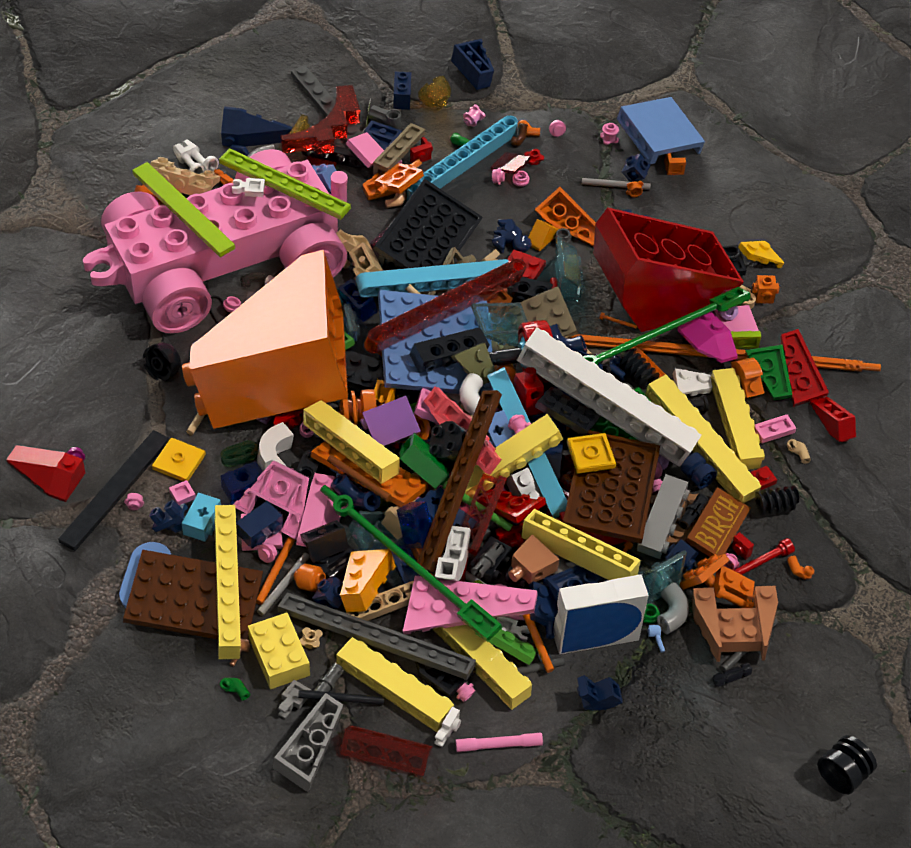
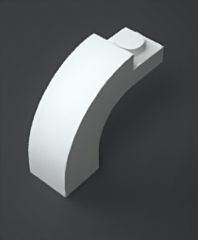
[257,422,294,473]

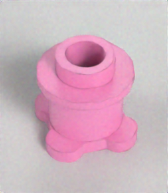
[463,104,486,127]
[600,123,619,145]
[508,415,531,434]

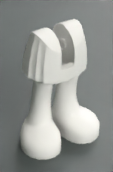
[173,140,219,174]

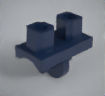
[149,500,188,533]

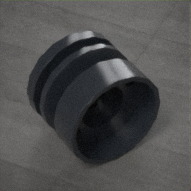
[817,735,877,795]

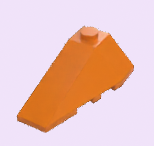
[535,187,596,247]

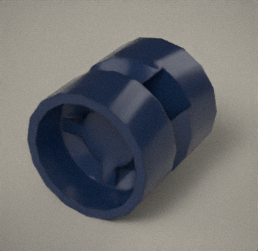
[680,452,717,489]

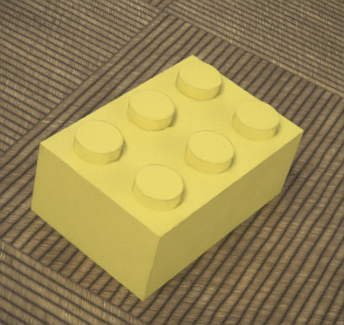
[248,613,310,690]

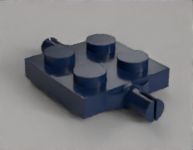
[529,575,558,639]

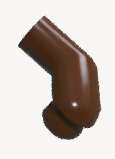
[511,123,528,147]

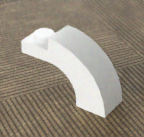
[435,526,471,581]

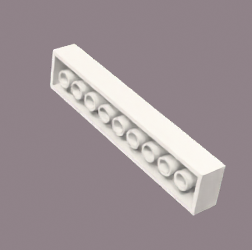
[517,328,701,467]

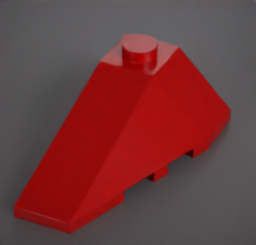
[6,445,85,502]

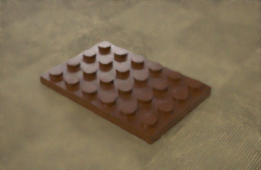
[563,430,661,544]
[123,549,263,640]

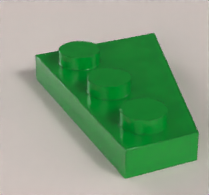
[745,345,792,401]

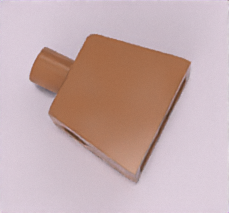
[508,534,559,584]

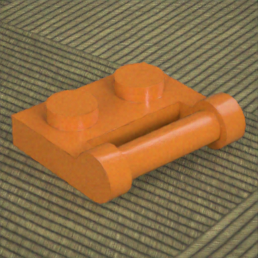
[714,566,755,608]

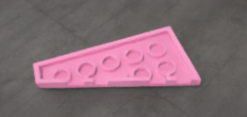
[403,576,538,635]

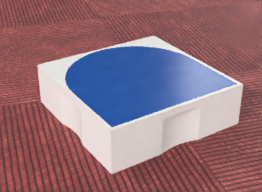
[554,575,649,655]

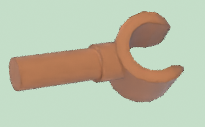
[230,639,250,667]

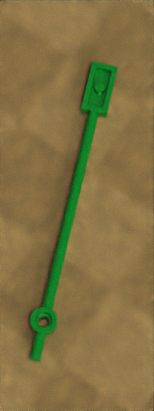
[583,287,750,365]
[320,485,502,642]

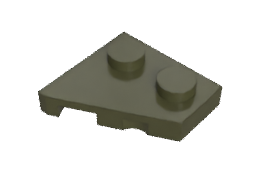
[451,343,495,385]

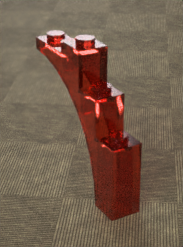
[281,85,360,154]

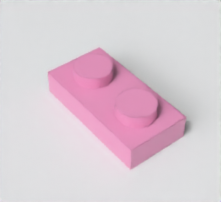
[754,414,796,443]

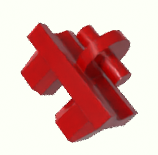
[495,522,526,549]

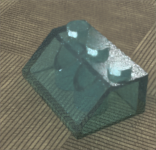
[554,237,584,301]

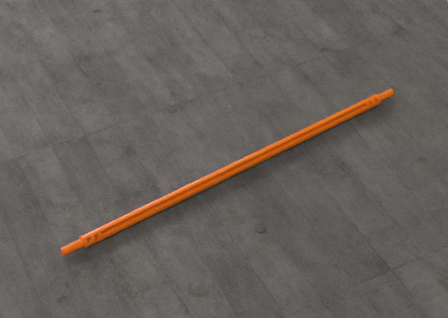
[569,334,881,372]

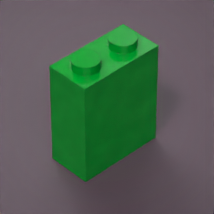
[399,433,450,489]

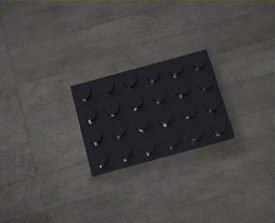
[373,178,483,269]

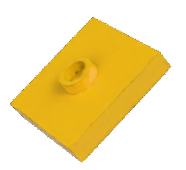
[567,433,616,474]
[152,438,206,482]

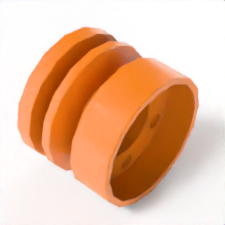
[339,389,376,426]

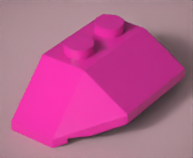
[677,312,738,363]

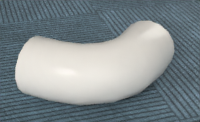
[459,373,483,416]

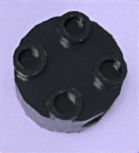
[429,421,467,466]

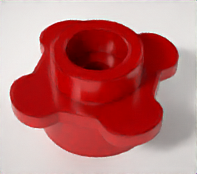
[524,149,544,165]

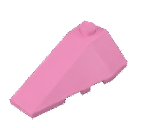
[296,473,347,547]

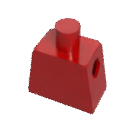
[513,367,544,416]

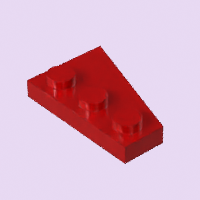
[476,489,546,524]

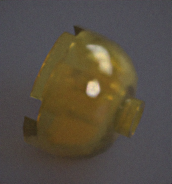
[418,76,451,108]

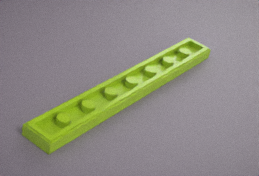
[219,148,351,220]
[132,162,235,257]

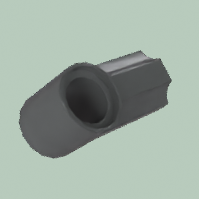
[368,105,402,130]

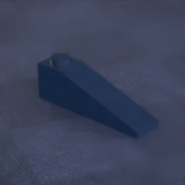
[221,106,293,147]

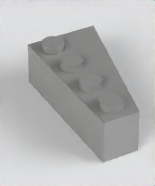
[637,474,690,559]
[273,693,343,792]

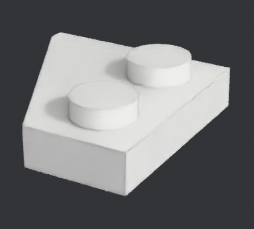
[673,368,712,396]

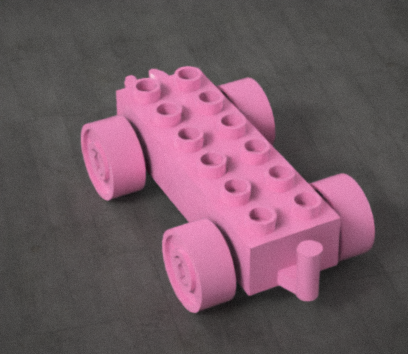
[83,149,348,333]

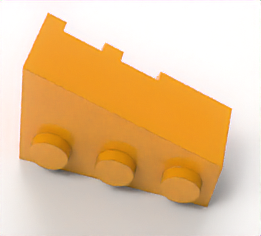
[340,549,396,612]

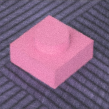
[169,480,196,505]

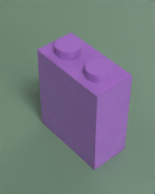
[360,396,421,448]

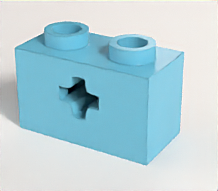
[182,493,221,541]

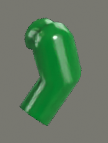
[450,133,470,146]

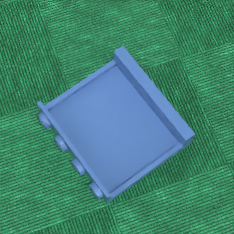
[617,97,705,164]

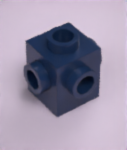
[622,153,651,182]
[666,539,699,572]
[312,577,343,609]

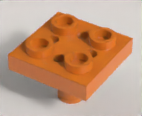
[678,554,730,590]

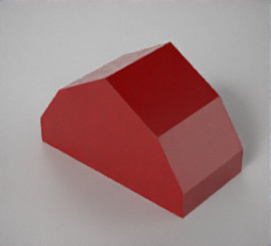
[593,208,744,332]

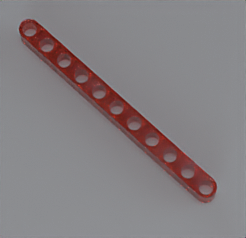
[364,259,527,353]

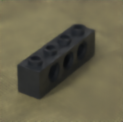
[409,327,490,372]

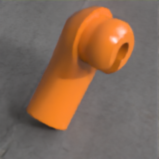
[518,120,540,136]
[787,556,814,579]

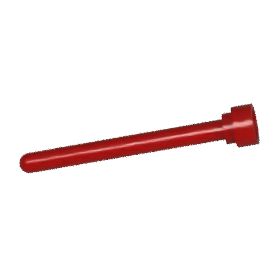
[733,538,795,575]

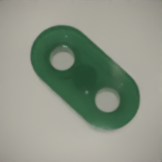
[220,440,258,467]

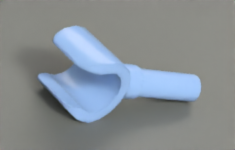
[648,625,665,653]

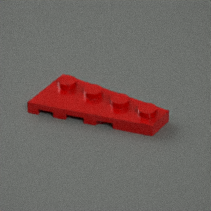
[780,329,829,407]

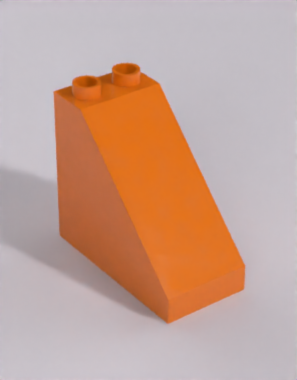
[182,250,348,429]

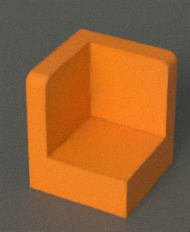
[664,153,686,175]

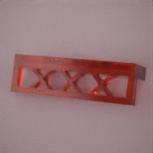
[462,473,507,555]
[340,725,433,776]

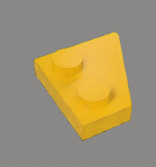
[738,241,784,268]

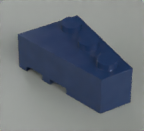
[451,39,494,90]

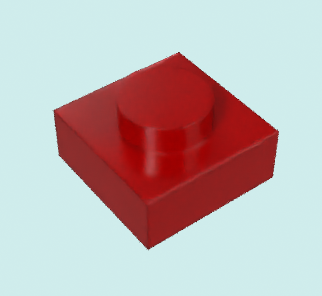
[751,466,777,490]
[731,532,754,560]

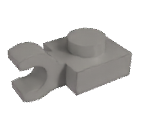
[278,680,312,719]

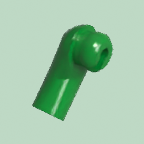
[220,678,251,700]

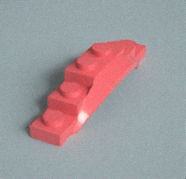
[424,386,502,475]

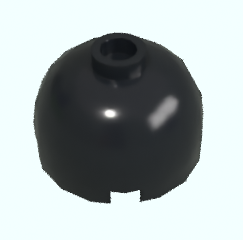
[143,343,181,381]

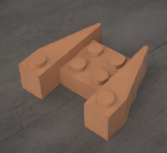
[692,586,778,662]

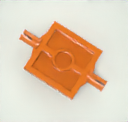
[375,159,424,196]

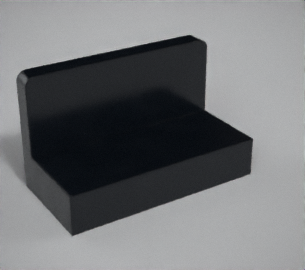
[300,520,349,563]

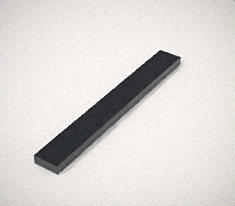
[58,430,170,551]

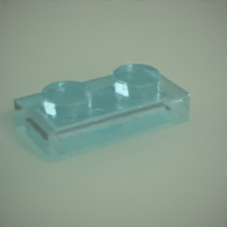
[343,303,360,343]

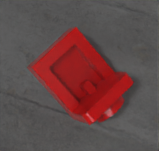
[410,137,433,163]

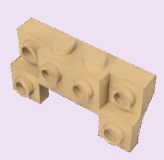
[150,157,220,195]
[336,229,383,279]

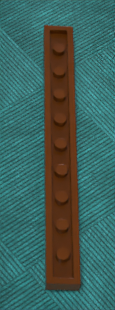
[417,390,502,574]

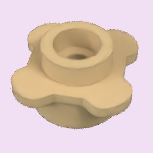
[300,627,323,649]

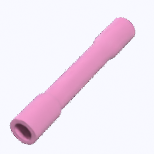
[455,733,543,752]

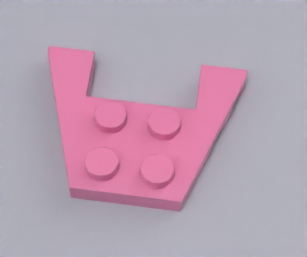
[233,460,309,540]

